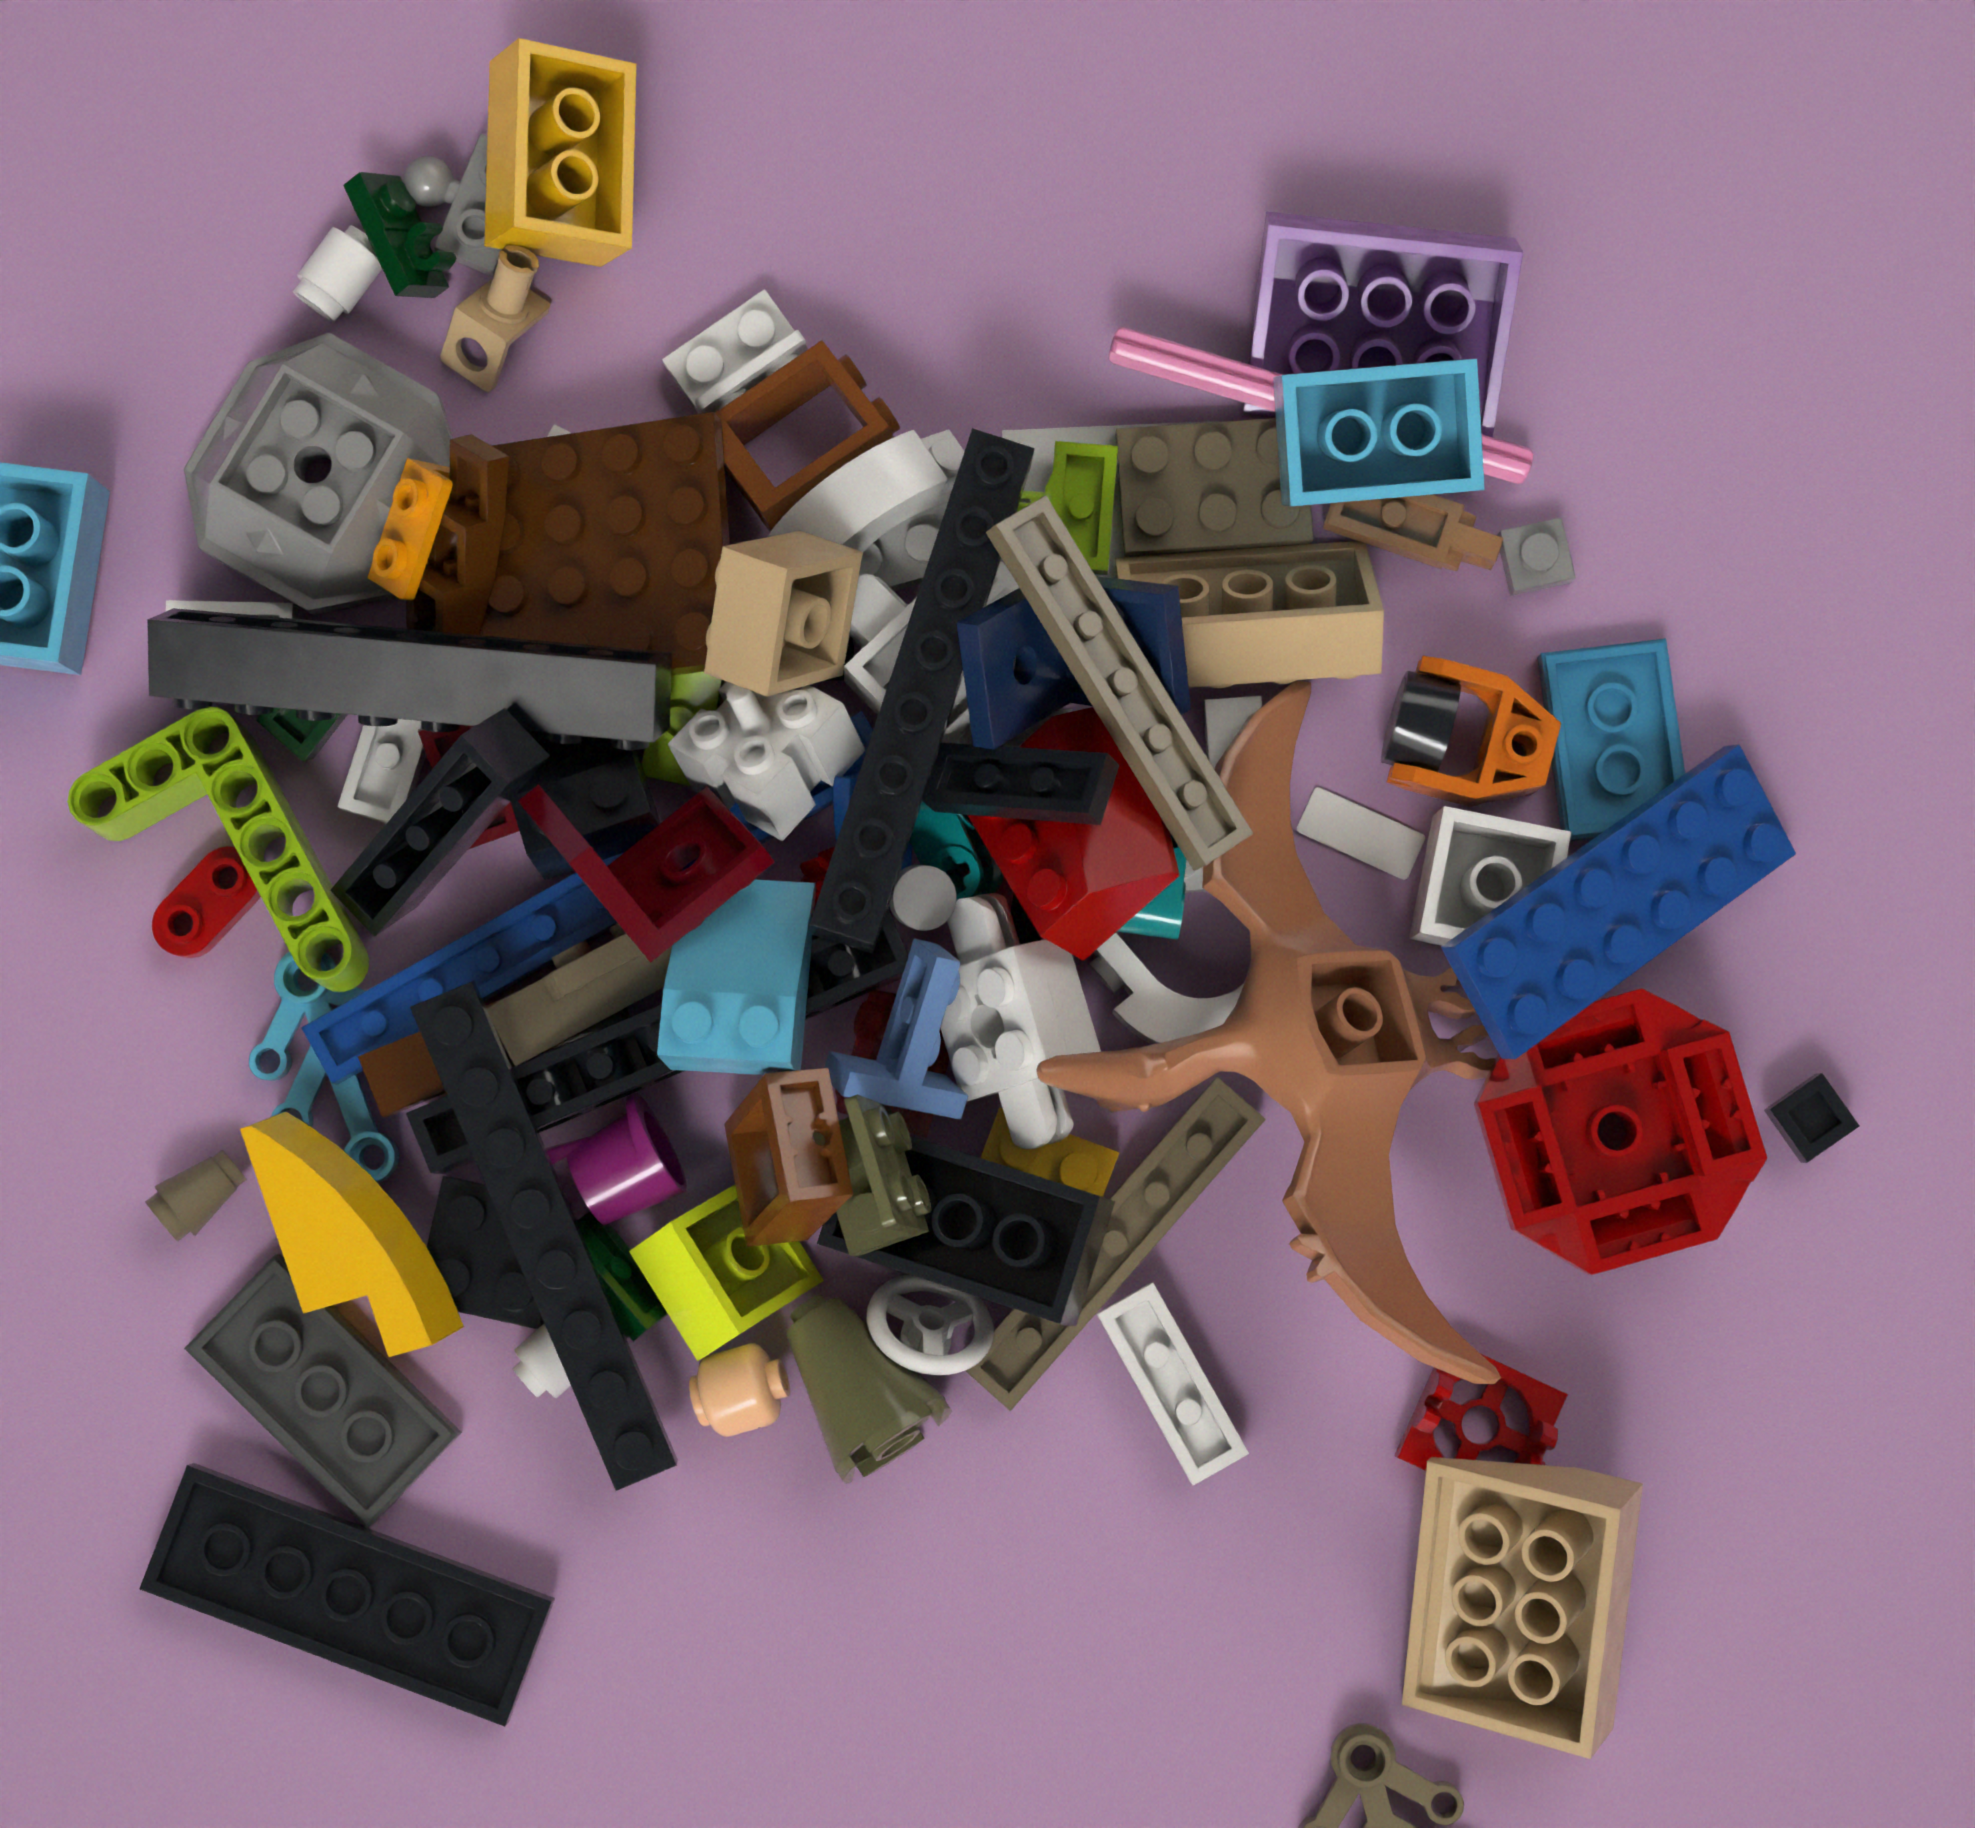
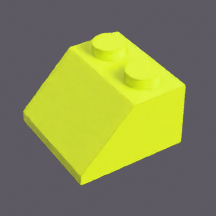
[629,1185,824,1361]

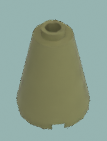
[786,1295,952,1484]

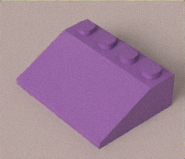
[1243,211,1523,437]

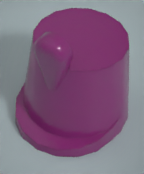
[546,1093,688,1225]

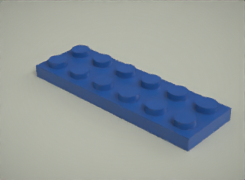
[1441,744,1796,1059]

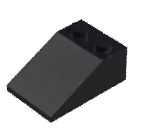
[510,731,661,880]

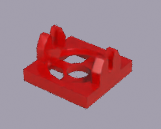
[1394,1353,1568,1471]

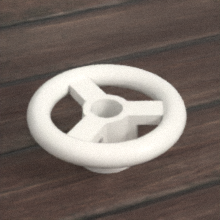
[867,1274,994,1375]

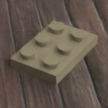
[1115,418,1314,557]

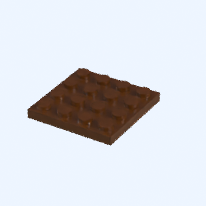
[481,412,730,676]

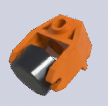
[1381,656,1561,807]

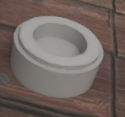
[889,864,956,931]

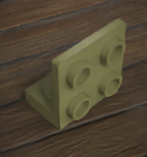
[813,1094,931,1257]

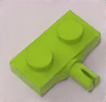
[1017,441,1118,575]

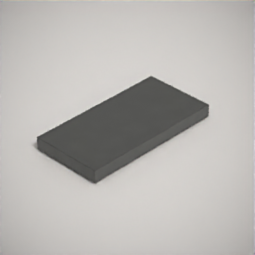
[184,1254,462,1529]

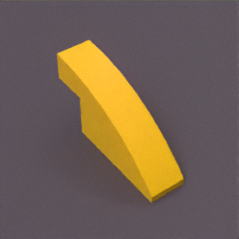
[240,1112,464,1357]

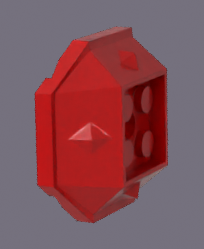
[1474,988,1768,1275]

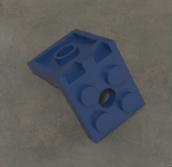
[957,576,1191,750]

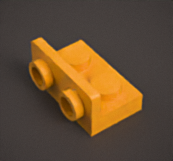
[367,458,453,601]

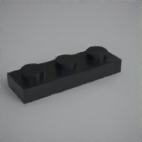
[922,743,1119,825]

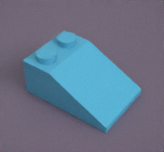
[657,880,817,1075]

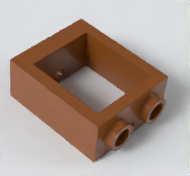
[715,340,900,532]
[724,1068,853,1247]

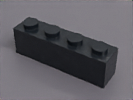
[330,708,550,937]

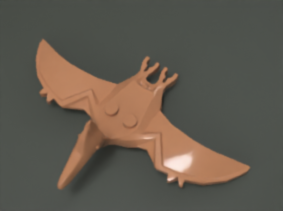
[1036,680,1501,1384]

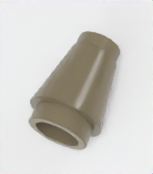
[145,1150,247,1241]

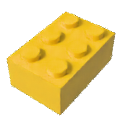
[484,38,637,267]

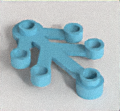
[249,952,399,1183]

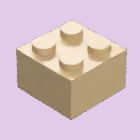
[704,530,863,697]

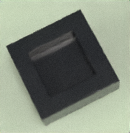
[1764,1073,1860,1163]

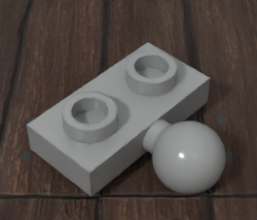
[403,133,503,277]

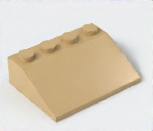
[1402,1457,1643,1759]

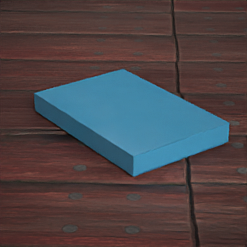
[1537,638,1685,842]

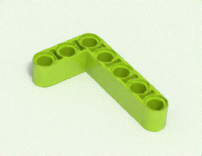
[67,707,370,992]

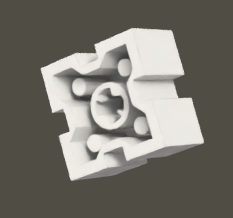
[668,681,865,841]

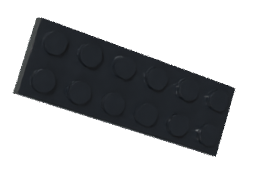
[139,1463,555,1727]

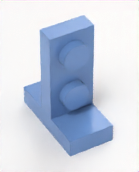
[824,939,968,1120]

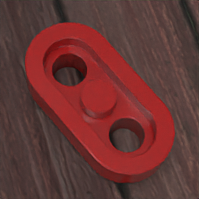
[152,846,261,958]

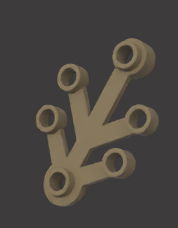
[1298,1723,1464,1828]

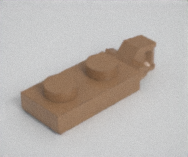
[1322,494,1504,571]

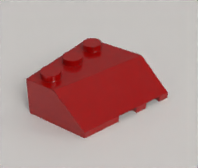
[967,707,1180,961]

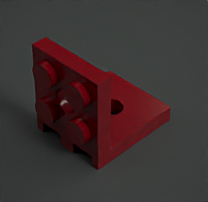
[518,784,775,963]

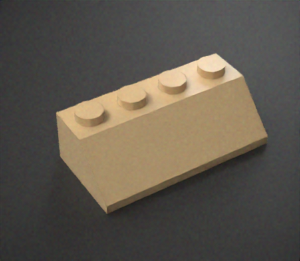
[1115,541,1384,688]

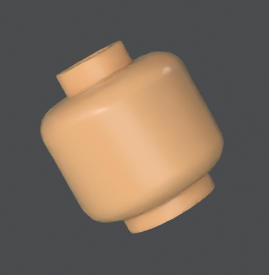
[689,1343,790,1437]

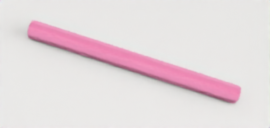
[1109,327,1533,484]

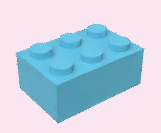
[1273,359,1485,506]
[0,462,110,675]

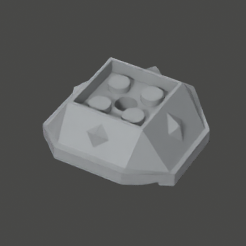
[184,333,453,615]

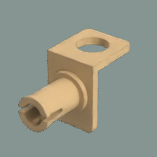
[440,245,550,392]

